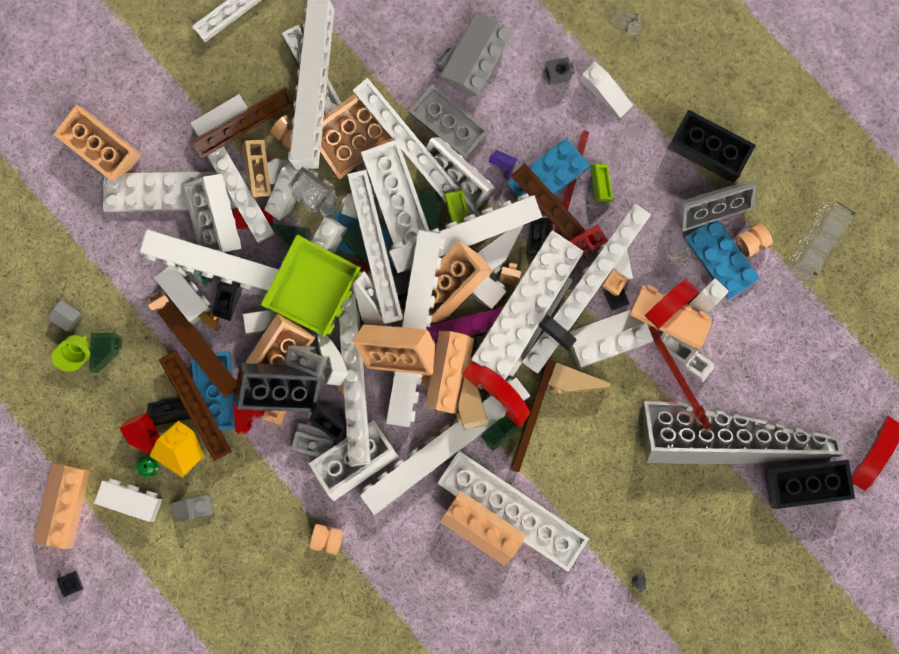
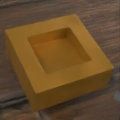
[199,311,221,332]

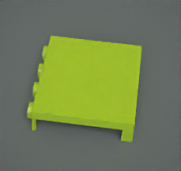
[261,235,362,337]

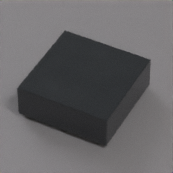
[604,289,630,311]
[57,571,84,597]

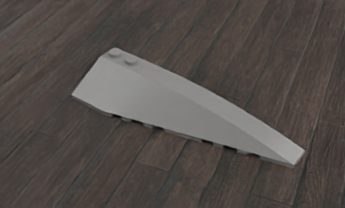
[643,401,843,464]

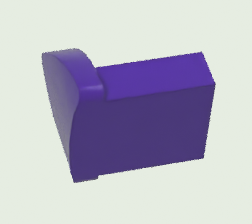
[488,150,517,180]

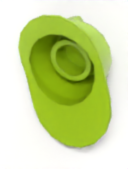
[51,335,90,372]

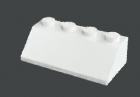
[426,137,495,209]
[182,174,242,253]
[569,310,653,369]
[309,420,398,501]

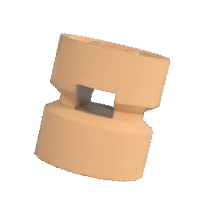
[270,115,293,151]
[736,223,773,258]
[310,524,343,555]

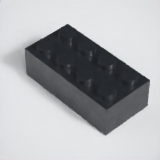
[667,110,756,183]
[234,363,322,412]
[765,460,855,509]

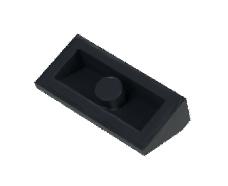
[526,218,553,256]
[538,315,577,350]
[148,397,190,426]

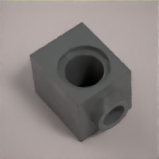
[545,57,574,85]

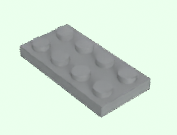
[408,84,490,160]

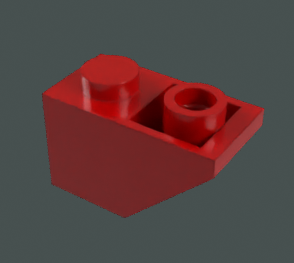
[233,403,266,435]
[119,412,161,454]

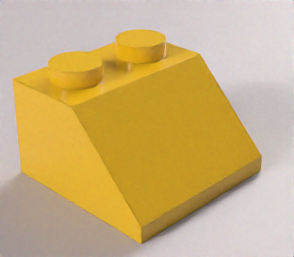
[150,421,204,478]

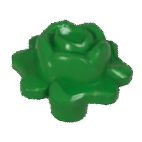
[136,455,160,479]

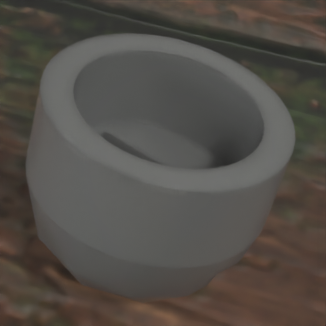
[632,573,646,589]

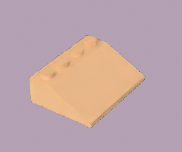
[320,94,394,179]

